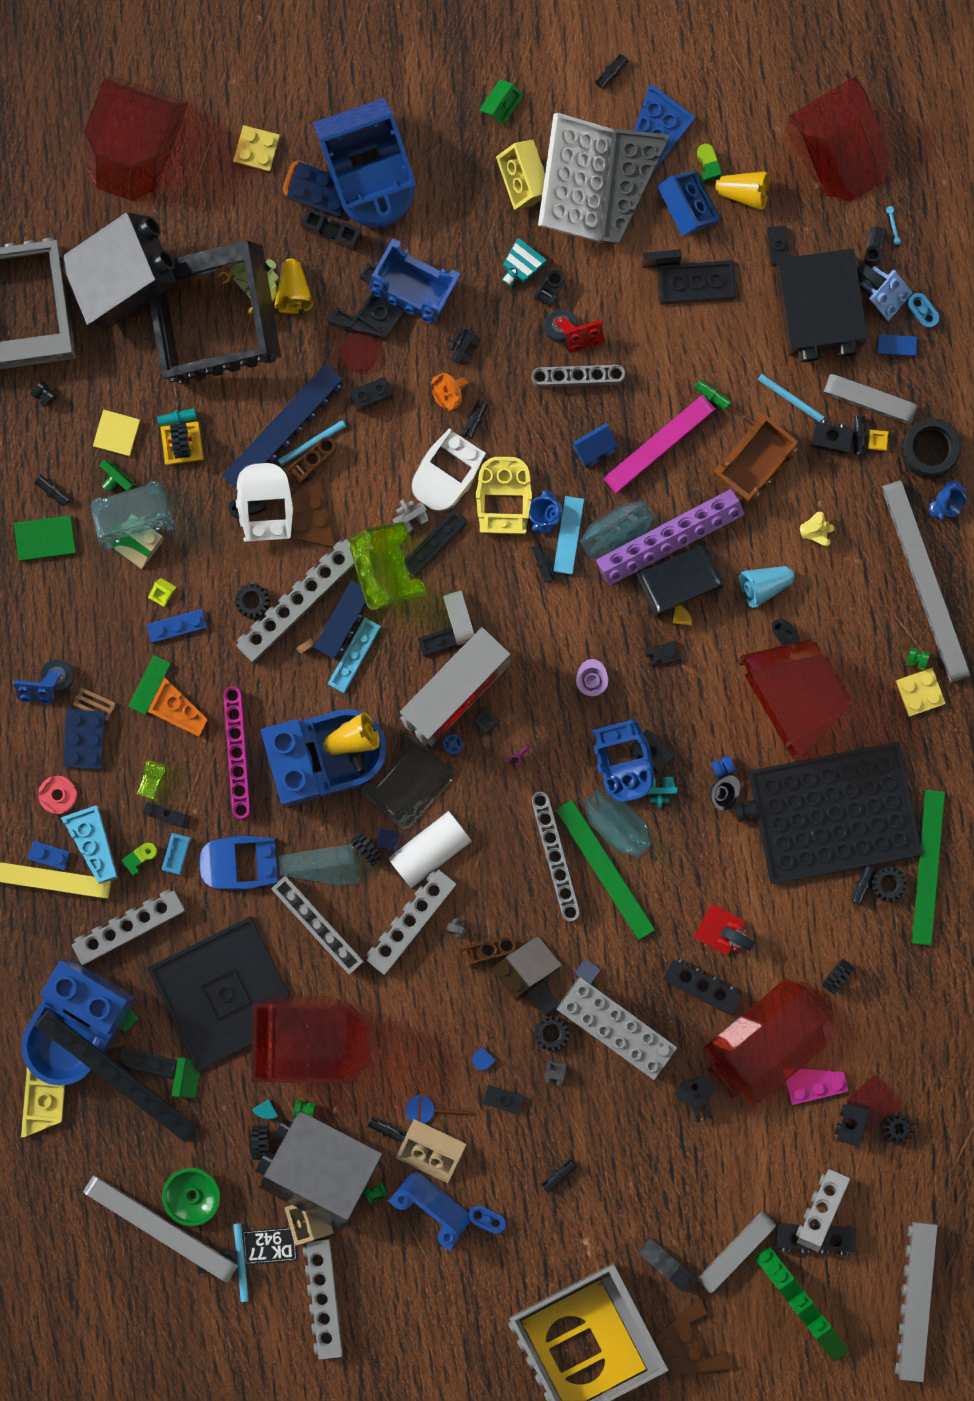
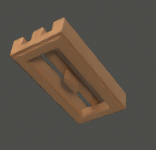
[73,688,116,721]

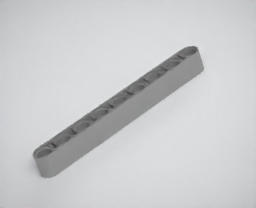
[83,1175,238,1283]

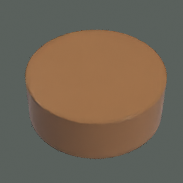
[296,638,315,654]

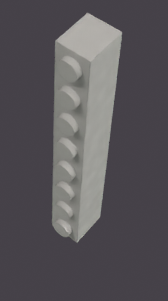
[895,1221,937,1382]

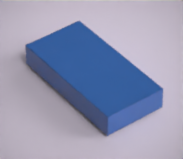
[877,334,917,357]

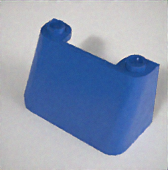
[388,1172,470,1251]

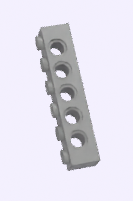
[366,870,457,975]
[271,876,364,975]
[72,889,186,965]
[303,1238,343,1360]

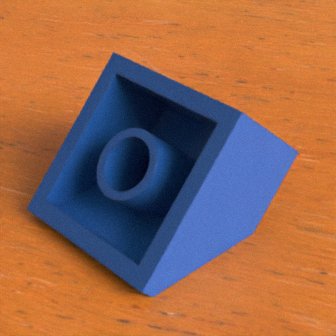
[573,423,618,467]

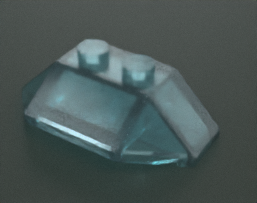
[580,501,654,558]
[584,789,651,857]

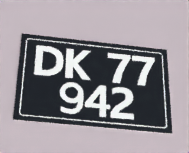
[242,1227,298,1265]

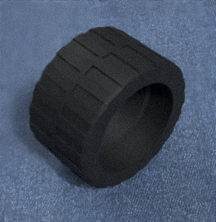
[901,418,961,479]

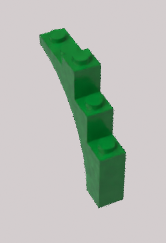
[754,1246,849,1362]

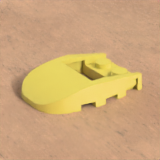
[476,457,532,535]

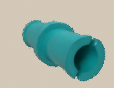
[157,408,197,428]

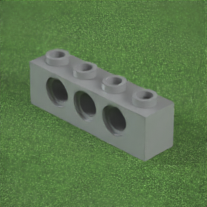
[796,1169,850,1252]

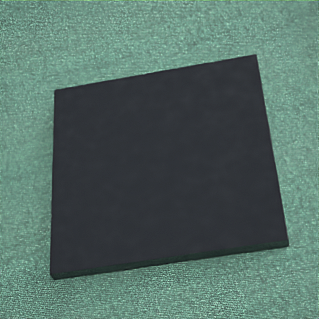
[147,916,302,1071]

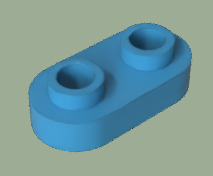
[908,293,939,328]

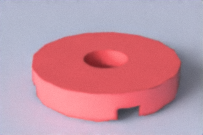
[39,776,77,814]

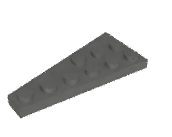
[600,129,670,244]

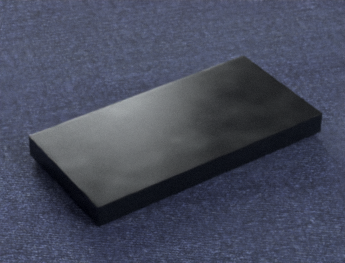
[657,260,736,304]

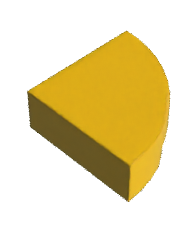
[673,605,692,626]

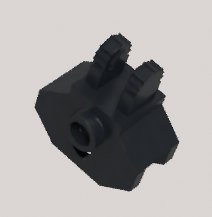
[675,1076,716,1123]

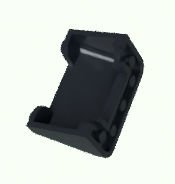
[635,542,725,618]

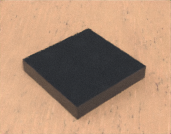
[642,249,682,268]

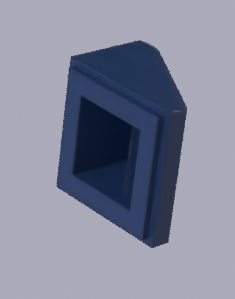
[574,958,601,984]

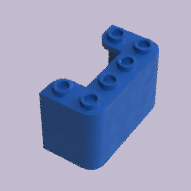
[369,238,460,323]

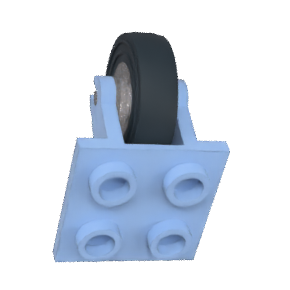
[857,264,912,322]

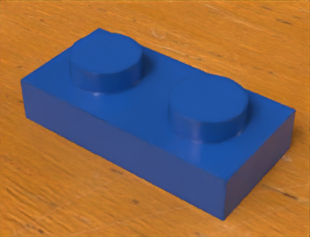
[27,841,71,870]

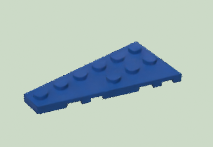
[634,83,695,174]

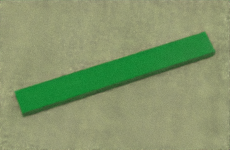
[912,790,945,945]
[556,800,655,940]

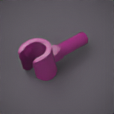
[509,743,531,767]

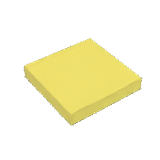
[93,410,141,457]

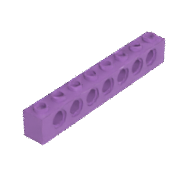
[596,489,745,586]

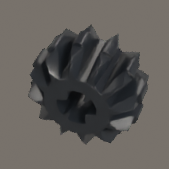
[882,1112,915,1145]

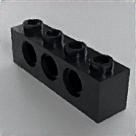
[662,958,742,1016]
[776,1223,856,1255]

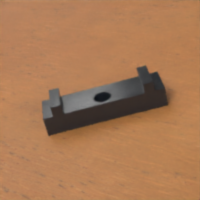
[142,801,191,829]

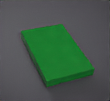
[14,515,76,561]

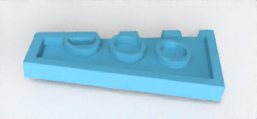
[61,805,118,884]

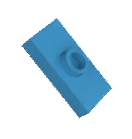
[162,833,191,875]

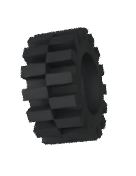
[235,583,270,619]
[350,831,384,867]
[871,867,907,902]
[822,958,855,995]
[535,1016,569,1051]
[251,1125,269,1160]

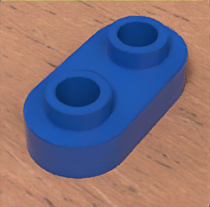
[469,1205,506,1234]

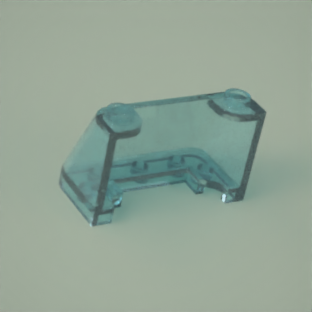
[90,480,176,551]

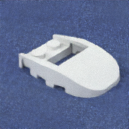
[412,428,486,511]
[236,463,293,542]

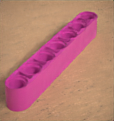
[603,395,716,494]
[224,687,251,819]

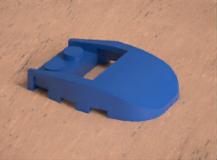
[592,718,654,801]
[199,835,278,892]

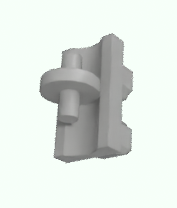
[392,500,429,534]

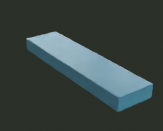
[553,496,584,575]
[328,617,381,694]

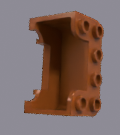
[713,413,798,503]

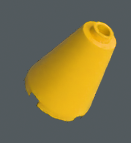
[715,171,769,210]
[275,259,313,314]
[323,713,379,755]

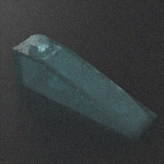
[277,844,358,886]

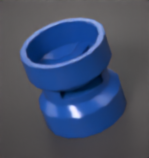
[711,755,736,779]

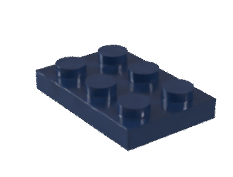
[286,161,343,218]
[63,709,106,769]

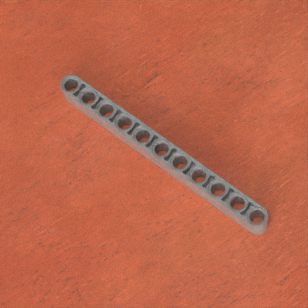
[882,480,970,683]

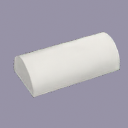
[388,811,472,889]

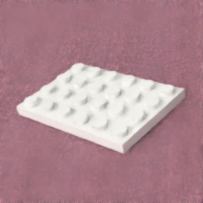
[538,113,613,243]

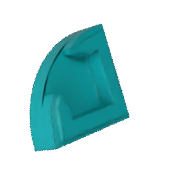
[252,1100,278,1119]

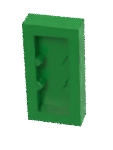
[99,459,136,492]

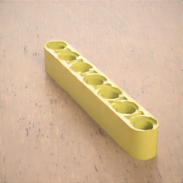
[0,862,111,898]

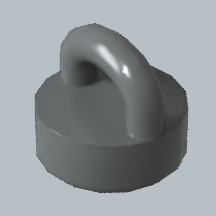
[446,917,466,938]

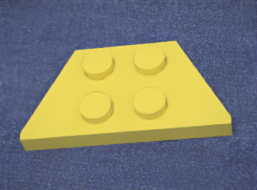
[21,1068,65,1137]

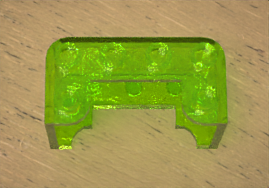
[349,521,426,610]

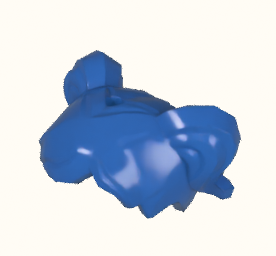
[929,480,967,520]
[529,490,562,534]

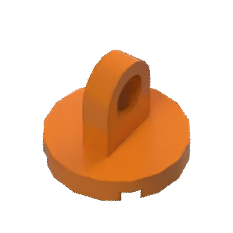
[431,373,469,411]

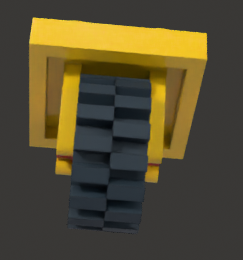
[161,422,204,465]

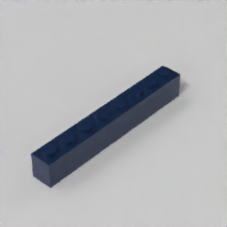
[222,364,343,491]

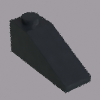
[638,1237,696,1292]

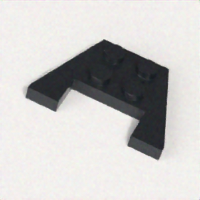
[328,262,405,340]

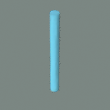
[758,374,824,422]
[278,420,346,466]
[233,1223,249,1302]

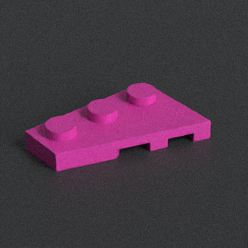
[782,1067,848,1105]

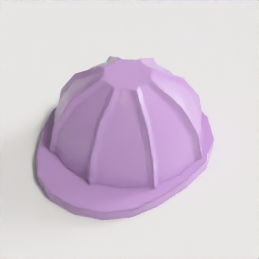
[576,659,609,696]

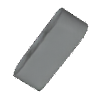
[443,590,474,645]

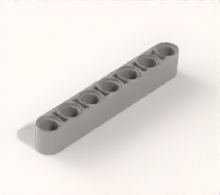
[532,792,579,921]

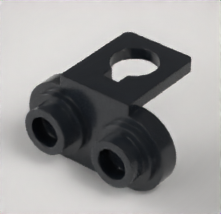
[772,618,801,654]

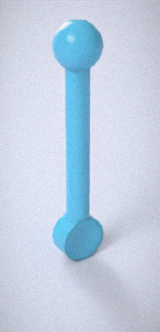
[886,206,901,245]

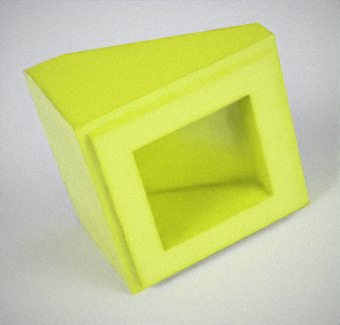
[148,578,176,607]

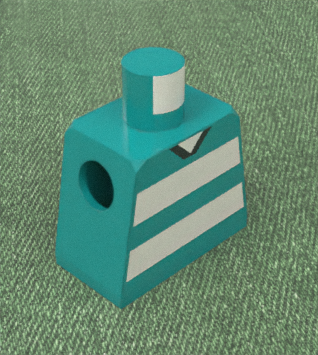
[502,238,547,287]

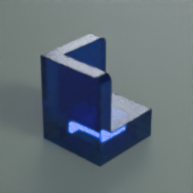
[376,828,400,851]

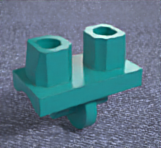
[645,777,677,808]

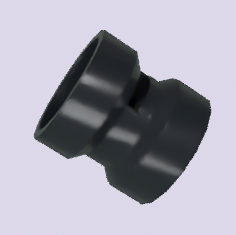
[30,381,57,408]
[735,800,758,822]

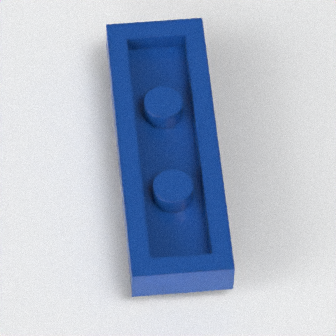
[146,609,207,643]

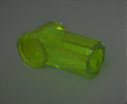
[137,758,166,799]

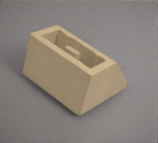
[285,1205,334,1245]

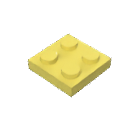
[233,125,280,172]
[896,668,945,717]

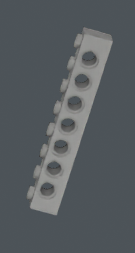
[236,539,363,664]

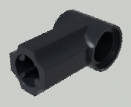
[863,226,887,267]

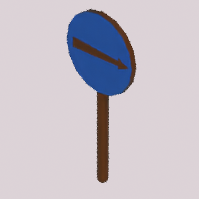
[406,1095,471,1124]

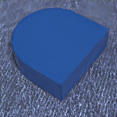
[472,1047,495,1070]

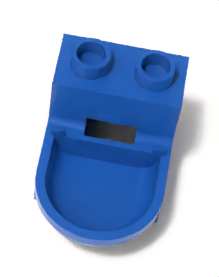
[312,98,416,228]
[260,709,386,808]
[21,959,138,1086]

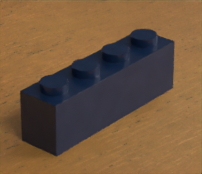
[314,580,373,660]

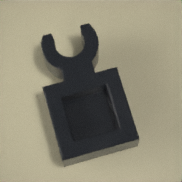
[645,640,681,666]

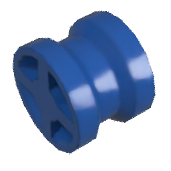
[443,734,463,754]

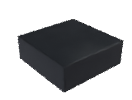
[473,708,500,735]

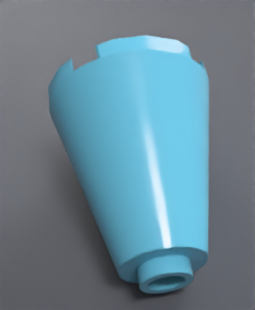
[739,566,795,608]

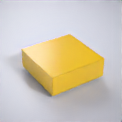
[867,430,889,451]

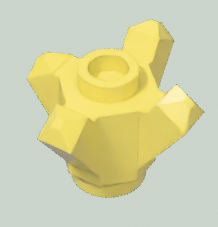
[800,512,835,546]

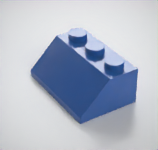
[657,170,720,236]

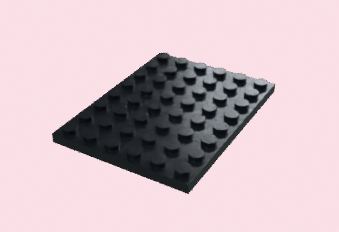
[748,742,922,884]

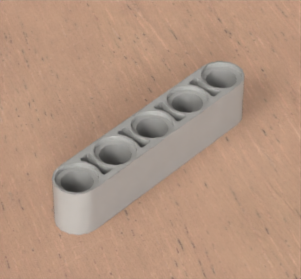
[531,365,625,388]
[823,374,918,424]
[697,1211,776,1294]

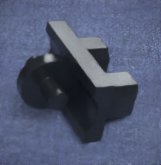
[447,329,481,364]

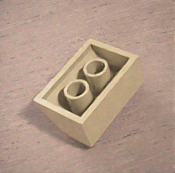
[396,1119,466,1183]

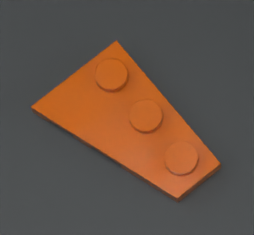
[148,677,208,737]

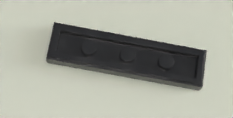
[401,509,467,578]

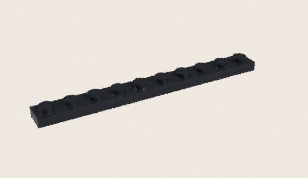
[35,1009,198,1142]

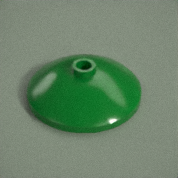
[162,1167,220,1226]

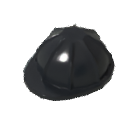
[709,775,740,811]

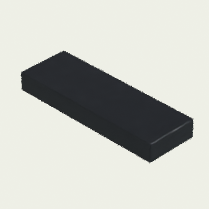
[418,620,476,657]
[118,1047,177,1079]

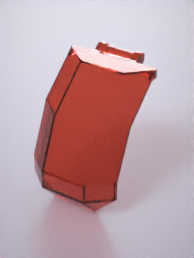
[703,978,835,1107]

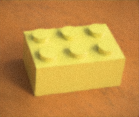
[496,140,545,210]

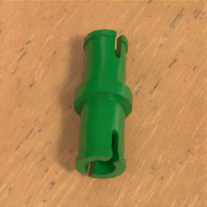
[694,379,732,411]

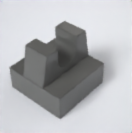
[544,1061,566,1085]

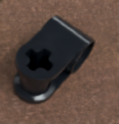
[534,270,564,308]
[228,499,266,519]

